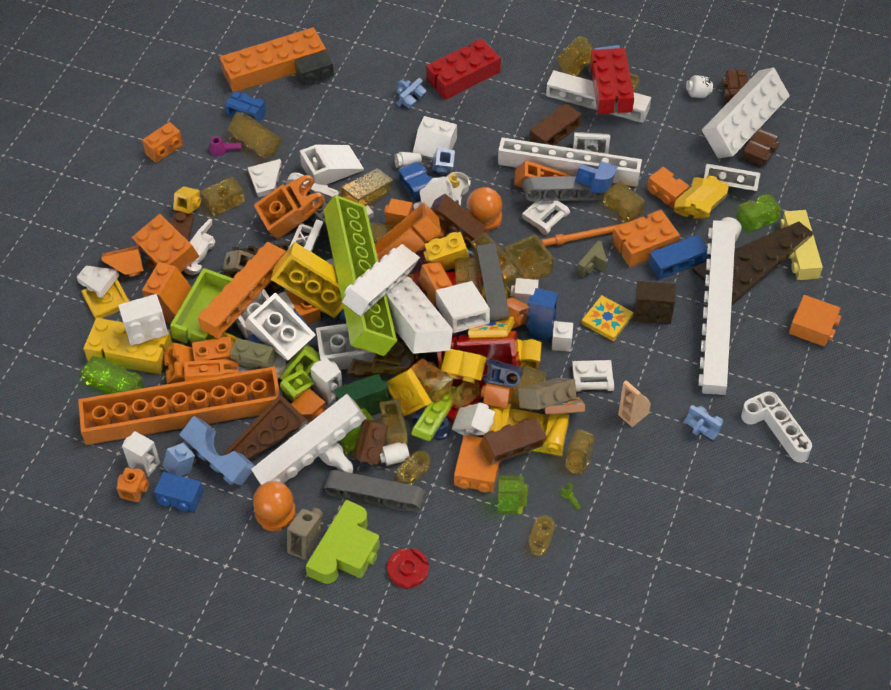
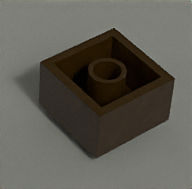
[633,281,676,325]

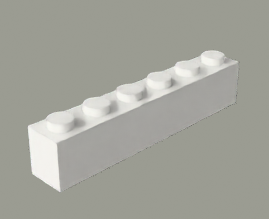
[546,71,651,123]
[342,244,420,316]
[251,394,366,485]

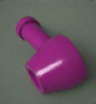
[209,136,242,157]

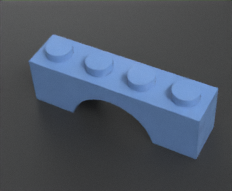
[179,416,255,486]

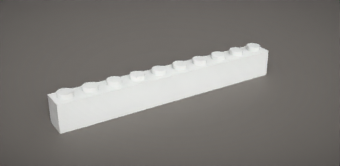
[699,220,736,395]

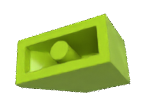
[280,344,319,380]
[279,369,315,403]

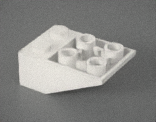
[300,145,364,185]

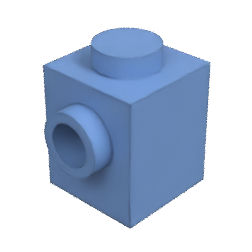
[432,148,455,175]
[162,443,195,476]

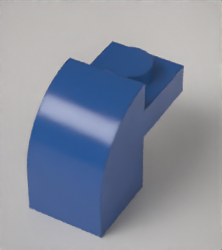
[575,161,618,193]

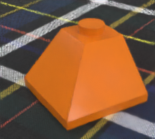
[101,246,143,277]

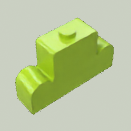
[305,500,380,584]

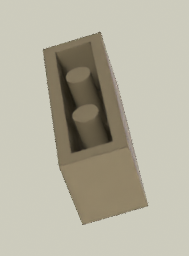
[518,378,577,410]

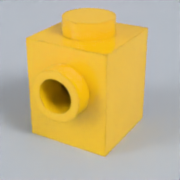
[173,186,201,214]

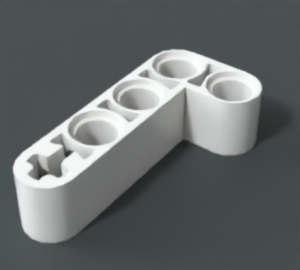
[741,391,812,463]

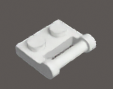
[522,201,570,235]
[572,360,614,392]

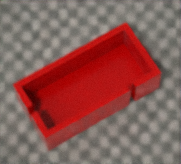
[426,38,501,100]
[590,48,634,114]
[437,331,520,380]

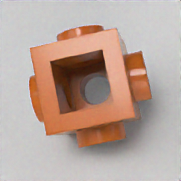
[116,468,149,503]

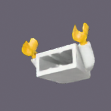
[413,174,460,210]

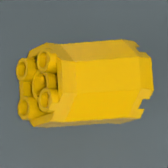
[673,176,729,219]

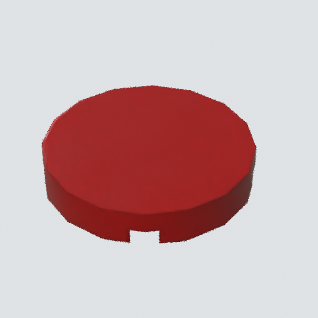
[387,548,429,589]

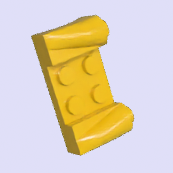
[489,404,570,456]

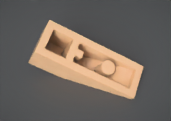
[618,381,651,427]

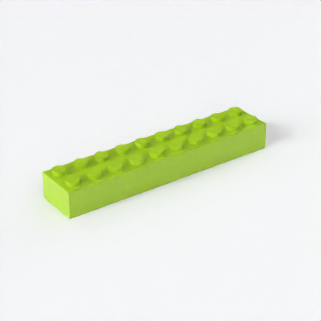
[323,195,397,356]

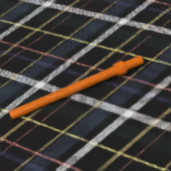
[541,223,625,247]

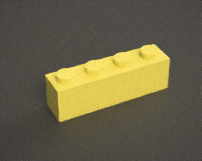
[780,210,823,280]

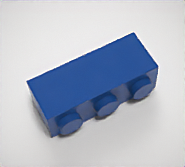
[648,235,709,280]
[526,288,558,342]

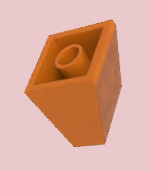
[142,262,192,324]

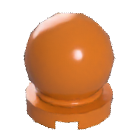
[467,187,502,233]
[253,481,296,532]

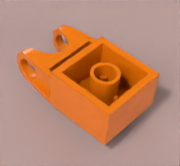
[254,175,325,239]

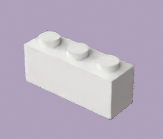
[704,164,760,191]

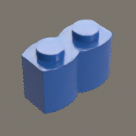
[398,161,432,201]

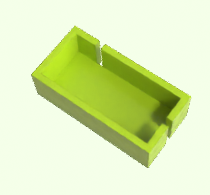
[170,268,233,345]

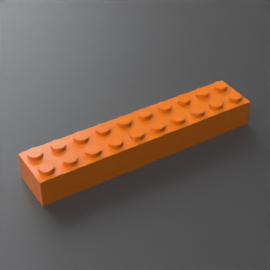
[78,366,280,445]

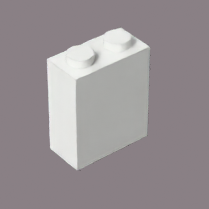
[436,281,490,333]

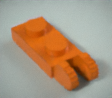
[183,359,239,381]

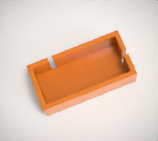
[375,202,441,262]

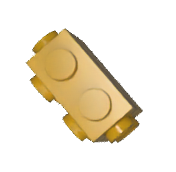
[424,232,471,271]

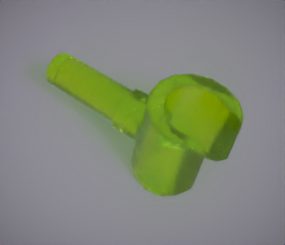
[560,482,582,510]

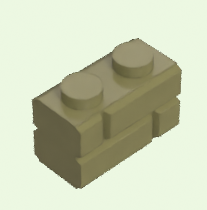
[230,338,276,370]

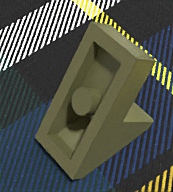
[577,240,607,278]

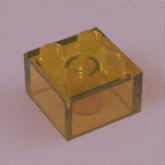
[503,234,554,280]

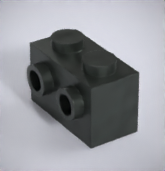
[294,51,334,86]

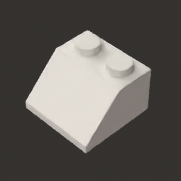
[413,116,457,160]
[573,132,610,154]

